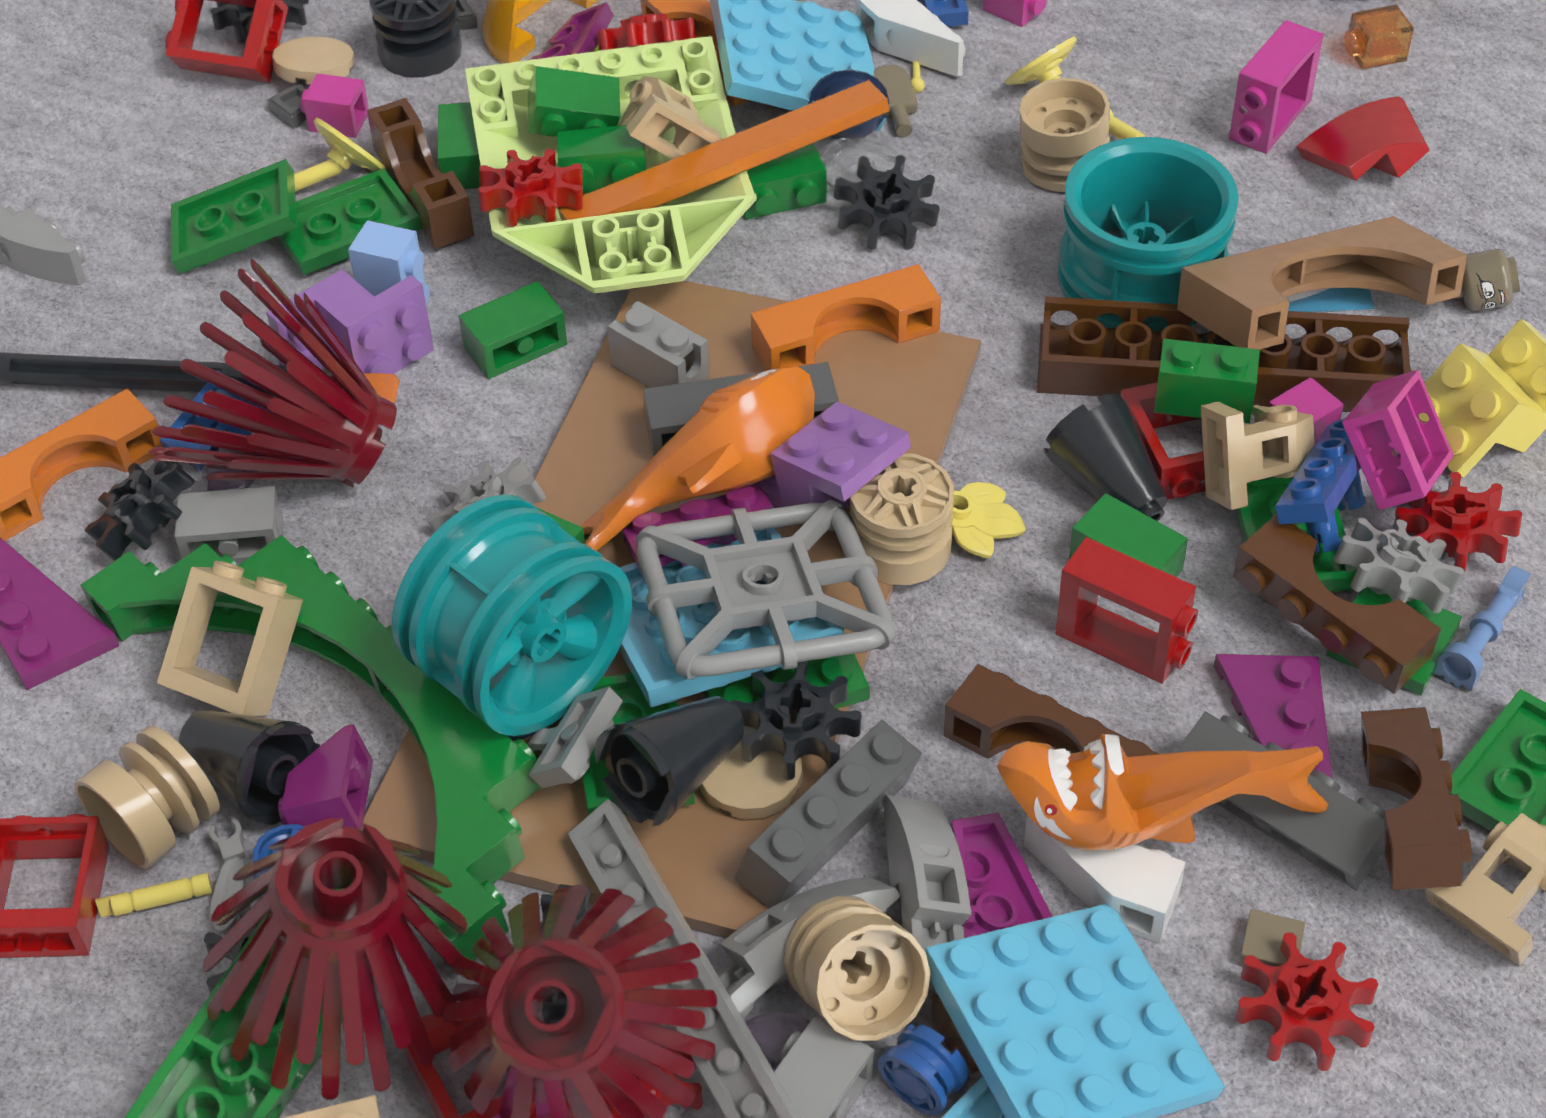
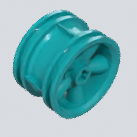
[1058,137,1239,331]
[391,494,632,736]

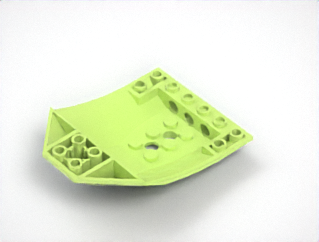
[465,36,757,294]

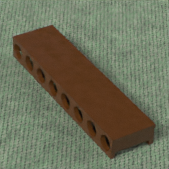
[1037,296,1411,412]

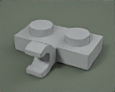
[527,687,623,789]

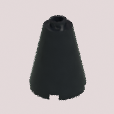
[1044,393,1167,521]
[595,696,744,826]
[179,710,321,825]

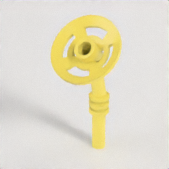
[1004,36,1145,139]
[294,117,386,192]

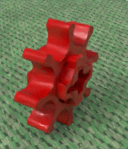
[597,13,696,51]
[478,149,583,227]
[1394,472,1522,572]
[1235,932,1378,1071]

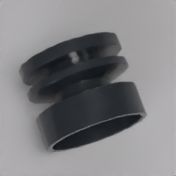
[369,0,462,78]

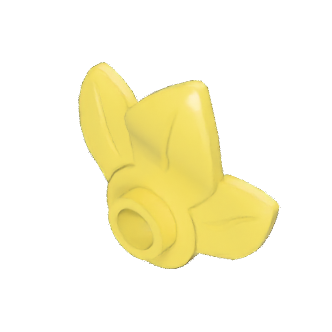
[952,482,1026,559]

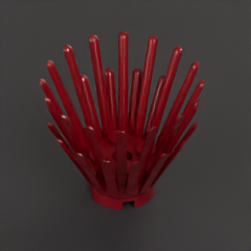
[148,258,397,487]
[203,818,472,1100]
[443,885,717,1118]

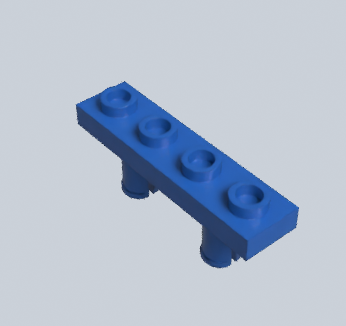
[1275,419,1366,553]

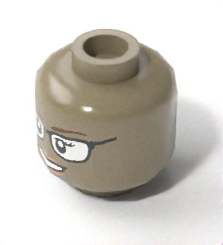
[1454,249,1520,312]

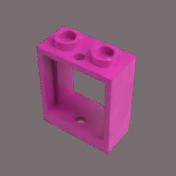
[1229,20,1324,154]
[1342,370,1454,510]

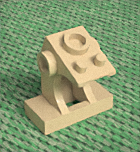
[618,76,722,159]
[1201,402,1314,510]
[1424,813,1546,966]

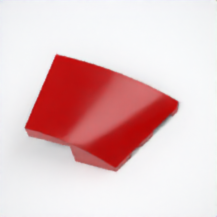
[1296,96,1430,181]

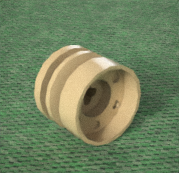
[1019,78,1110,192]
[850,453,954,585]
[74,725,220,869]
[784,896,931,1041]

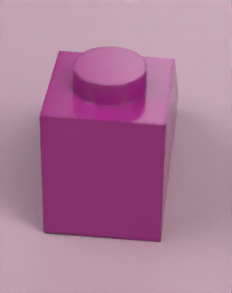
[278,724,373,828]

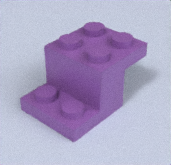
[266,269,434,374]
[748,401,911,510]

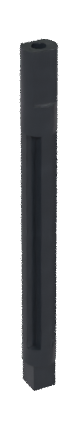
[0,352,288,396]

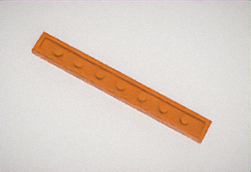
[557,80,889,221]

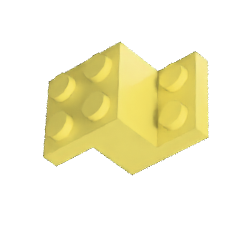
[1419,319,1546,478]

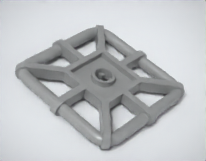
[636,499,896,680]

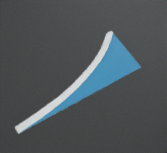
[1286,288,1375,312]

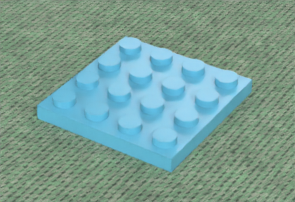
[710,0,886,131]
[619,528,845,708]
[924,904,1225,1118]

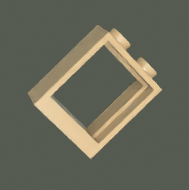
[157,561,303,716]

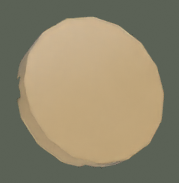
[272,37,355,85]
[699,726,803,820]

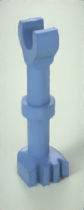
[1434,566,1531,691]

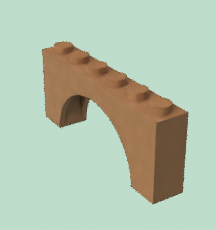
[1177,216,1467,350]

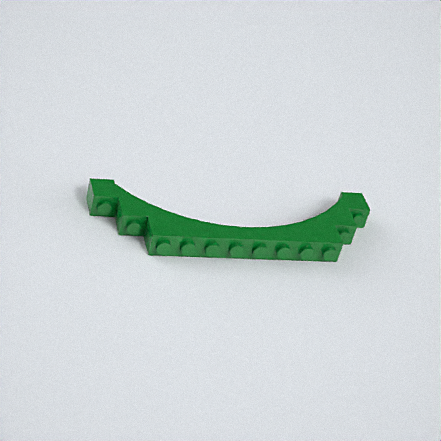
[80,535,540,961]

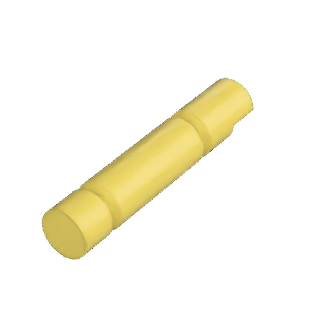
[95,872,213,917]

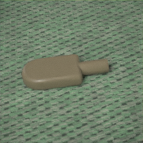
[874,65,918,137]

